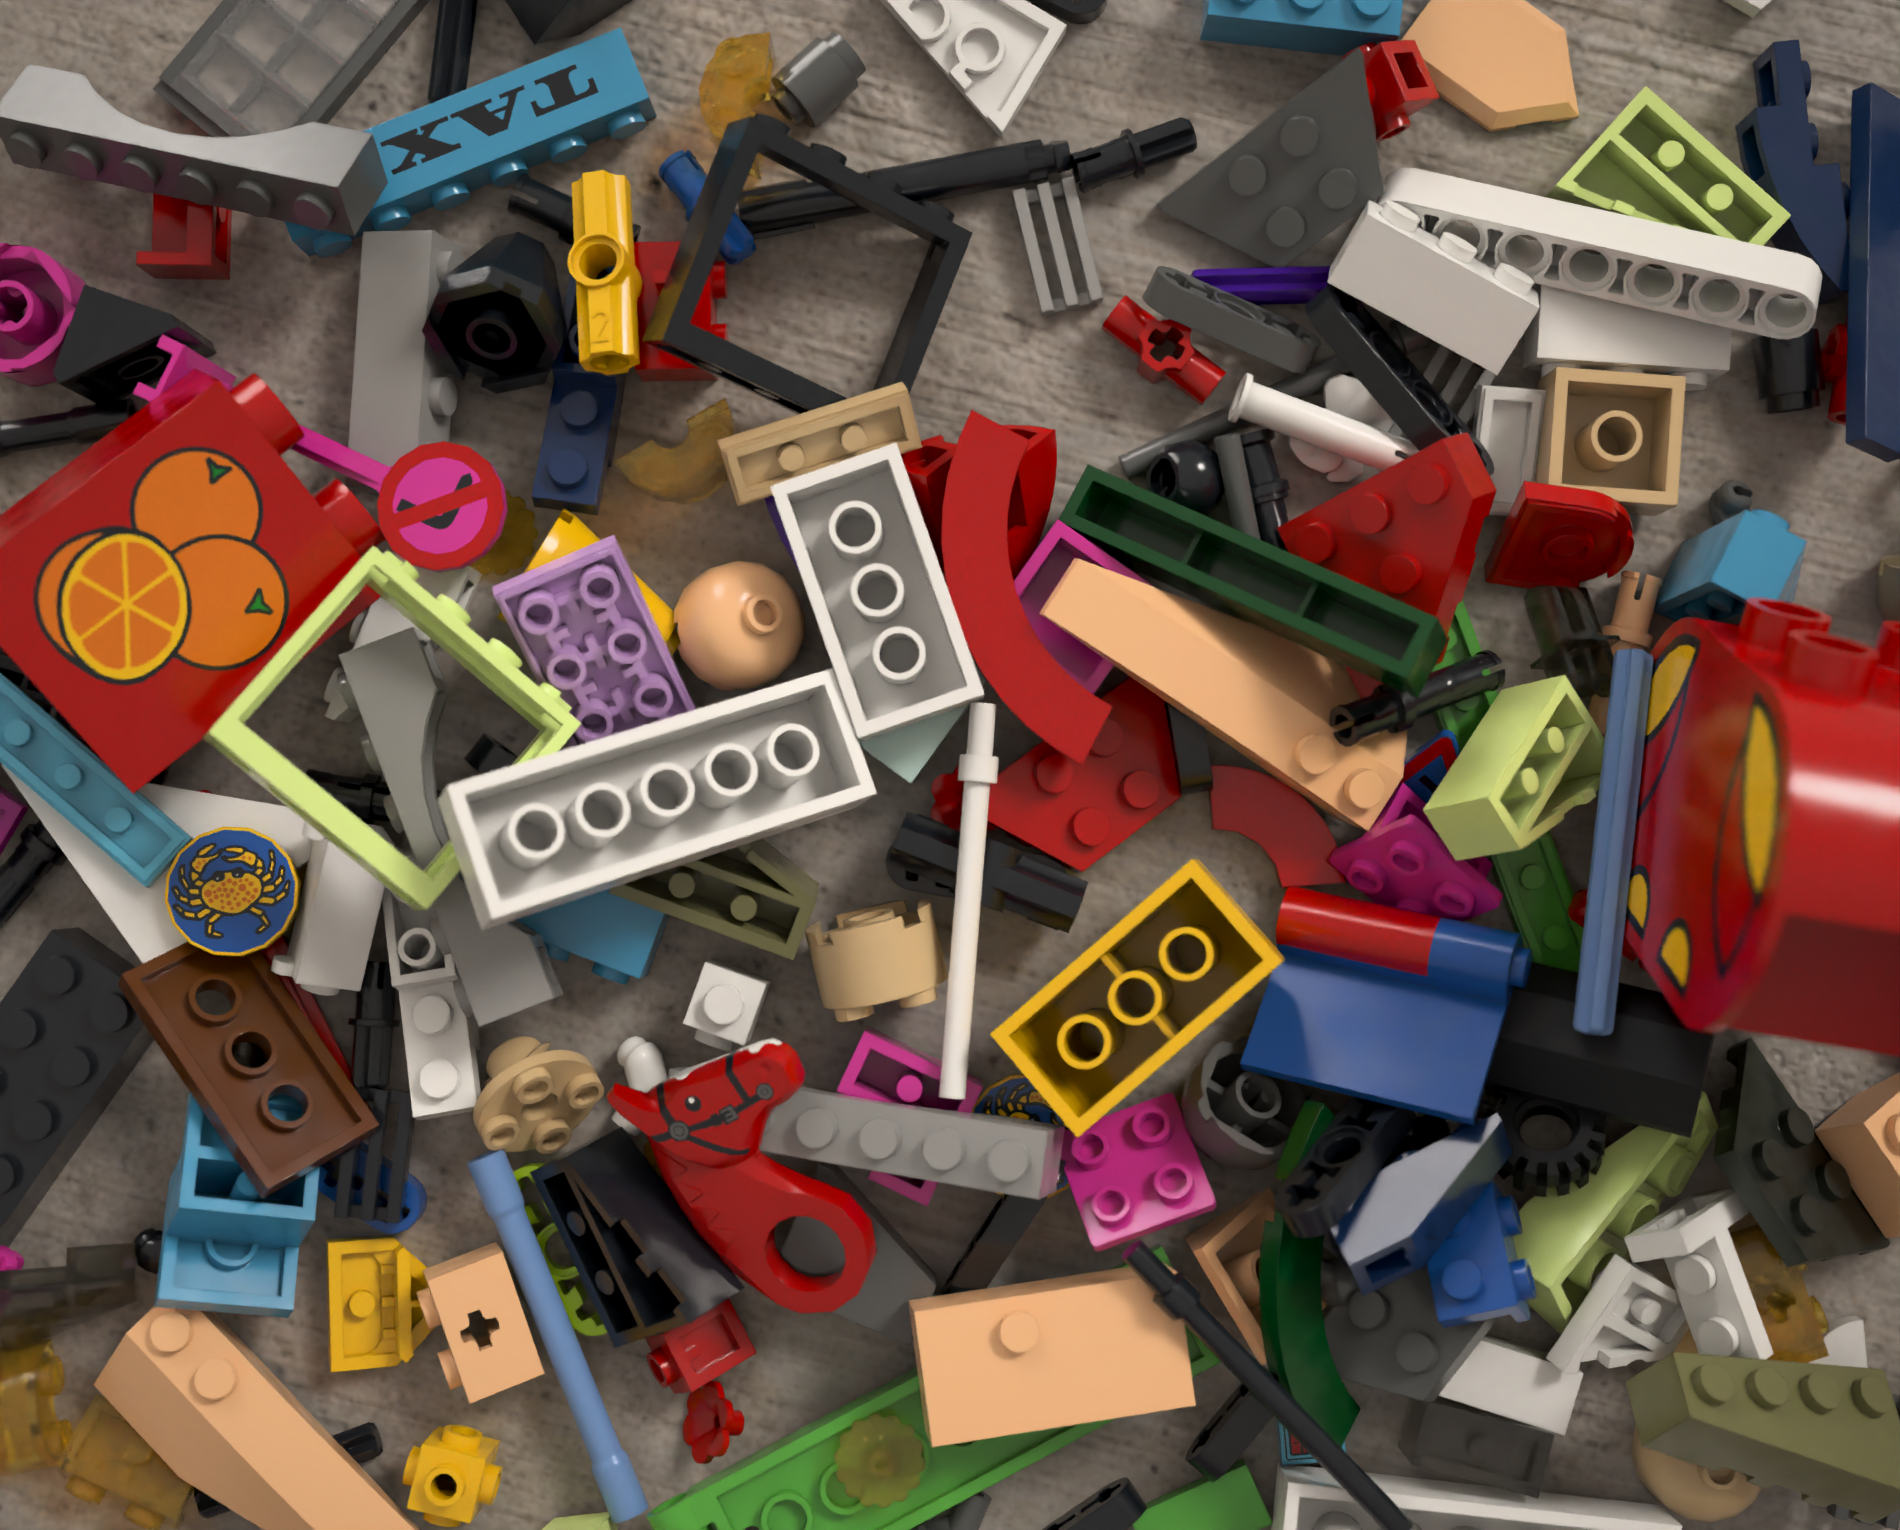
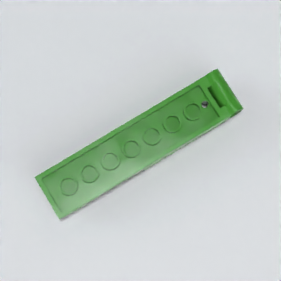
[646,1244,1221,1530]

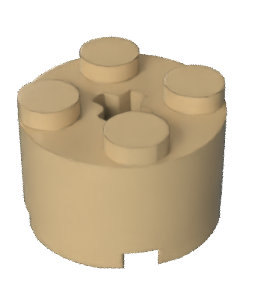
[805,899,948,1022]

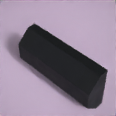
[1485,962,1715,1138]

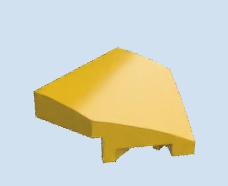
[326,1235,435,1372]

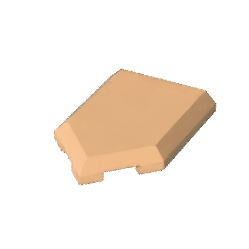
[1401,0,1579,132]

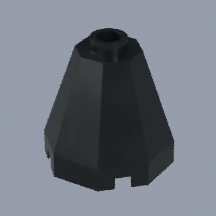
[422,232,567,394]

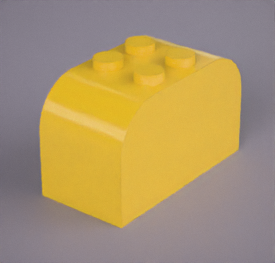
[990,858,1285,1138]

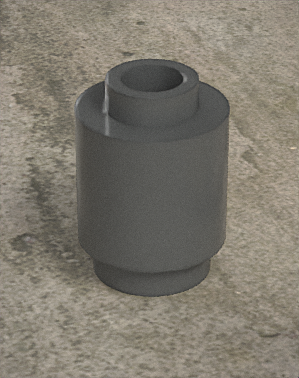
[771,32,866,127]

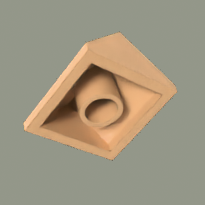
[1184,1188,1328,1365]

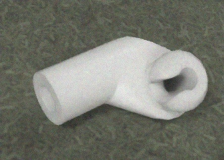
[611,1036,668,1136]

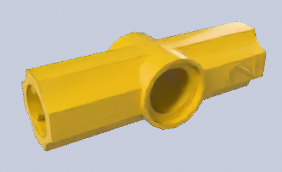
[567,170,643,375]

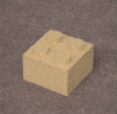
[1535,367,1686,516]

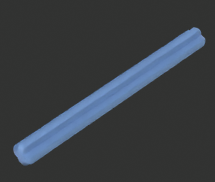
[1573,648,1654,1036]

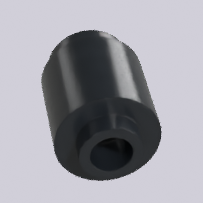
[1752,328,1826,414]

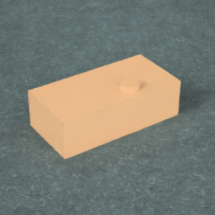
[908,1262,1196,1447]

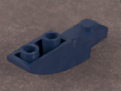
[1735,39,1850,305]
[531,266,627,515]

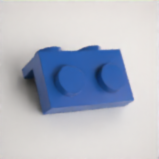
[1427,1180,1537,1328]

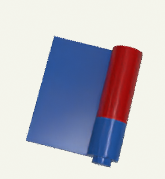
[1240,886,1533,1125]

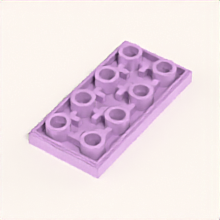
[493,535,697,748]

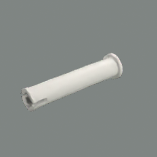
[1228,372,1419,471]

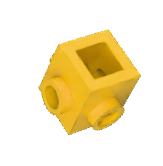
[402,1425,503,1527]

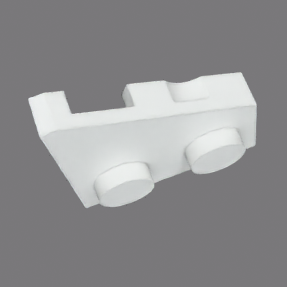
[1546,1254,1689,1375]

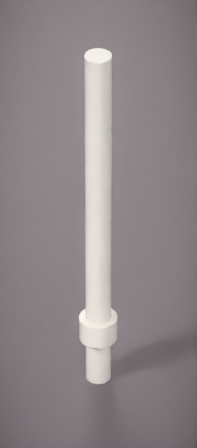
[939,702,999,1099]

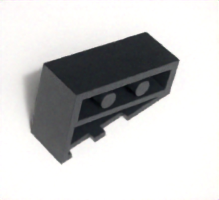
[530,1127,744,1348]

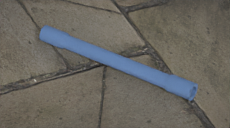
[467,1149,649,1523]

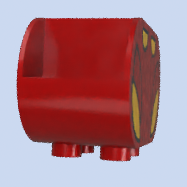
[1624,597,1900,1057]

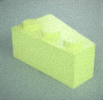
[1545,86,1791,246]

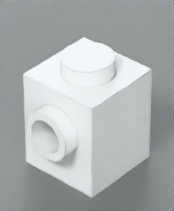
[683,959,772,1051]

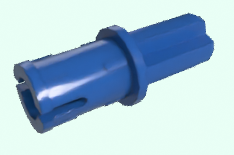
[659,150,756,265]

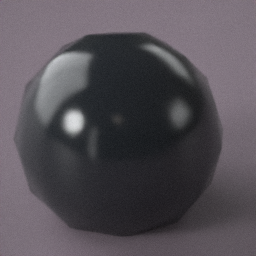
[1147,440,1225,516]

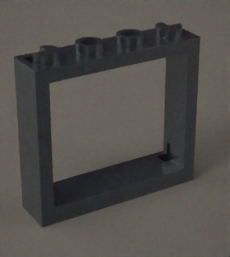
[642,113,972,414]

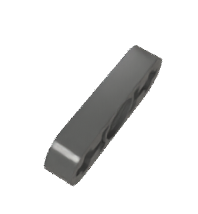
[1142,266,1321,374]

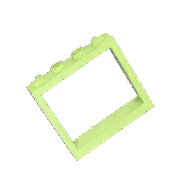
[202,546,582,911]

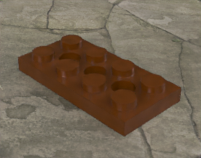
[118,942,380,1199]

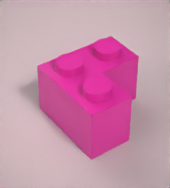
[836,1026,983,1206]

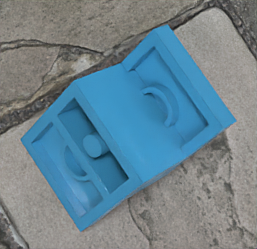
[154,1091,320,1318]

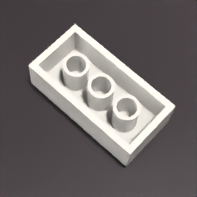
[770,443,985,742]

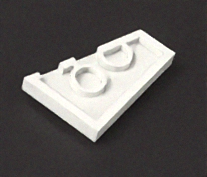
[880,0,1067,139]

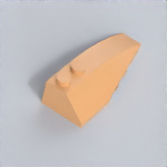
[1039,558,1408,831]
[93,1307,420,1530]

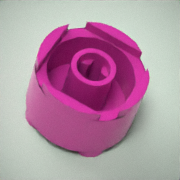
[0,243,87,387]

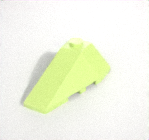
[1513,1091,1719,1335]

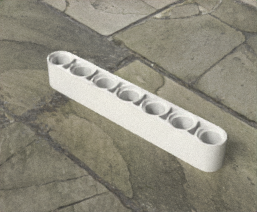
[1375,167,1822,340]

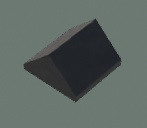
[53,284,217,404]

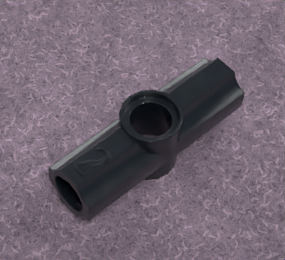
[887,811,1088,933]

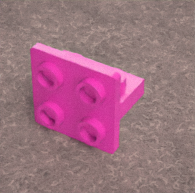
[1329,782,1503,921]
[1061,1093,1216,1252]

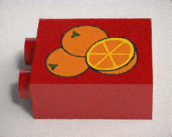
[0,368,386,794]

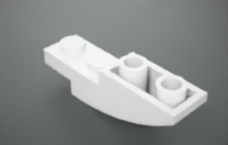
[382,855,481,1121]

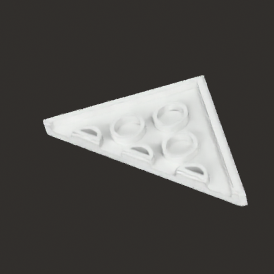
[1,765,313,963]

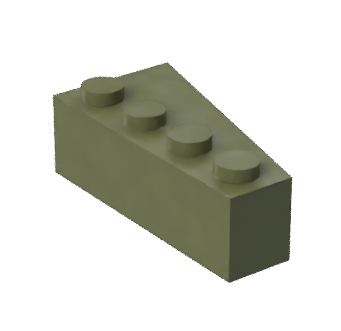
[1625,1352,1900,1524]

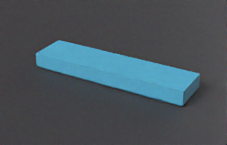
[0,672,194,888]

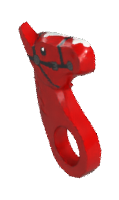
[607,1038,877,1314]

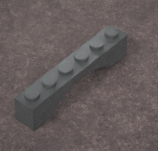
[0,64,388,236]

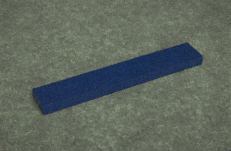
[1845,82,1900,463]

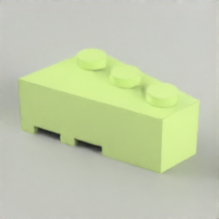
[1423,675,1605,861]

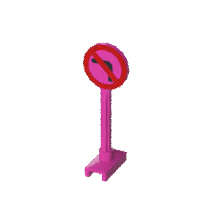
[133,335,508,573]

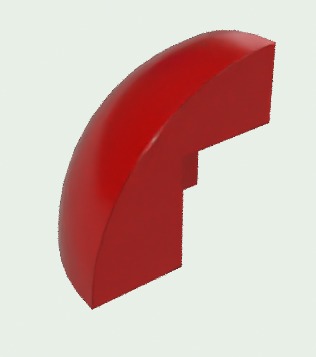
[900,425,1057,580]

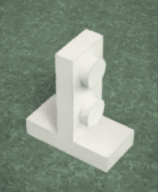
[1624,1188,1774,1360]

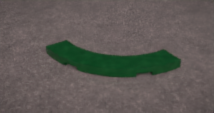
[1259,1100,1361,1460]

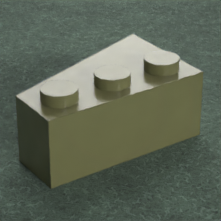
[609,839,819,960]

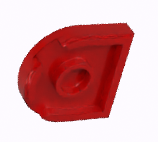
[1484,481,1634,592]

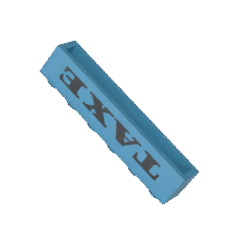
[284,27,657,257]

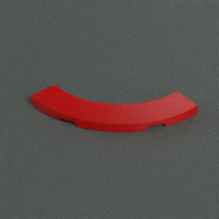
[941,410,1113,765]

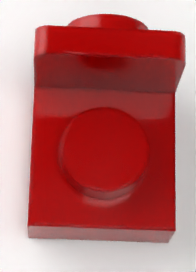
[646,1298,757,1394]

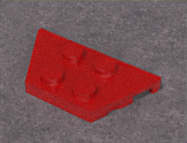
[956,676,1181,873]

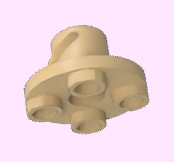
[473,1036,604,1154]

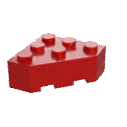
[1277,432,1497,698]

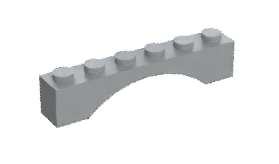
[337,627,564,1027]
[668,1065,1065,1200]

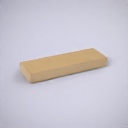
[717,382,922,506]

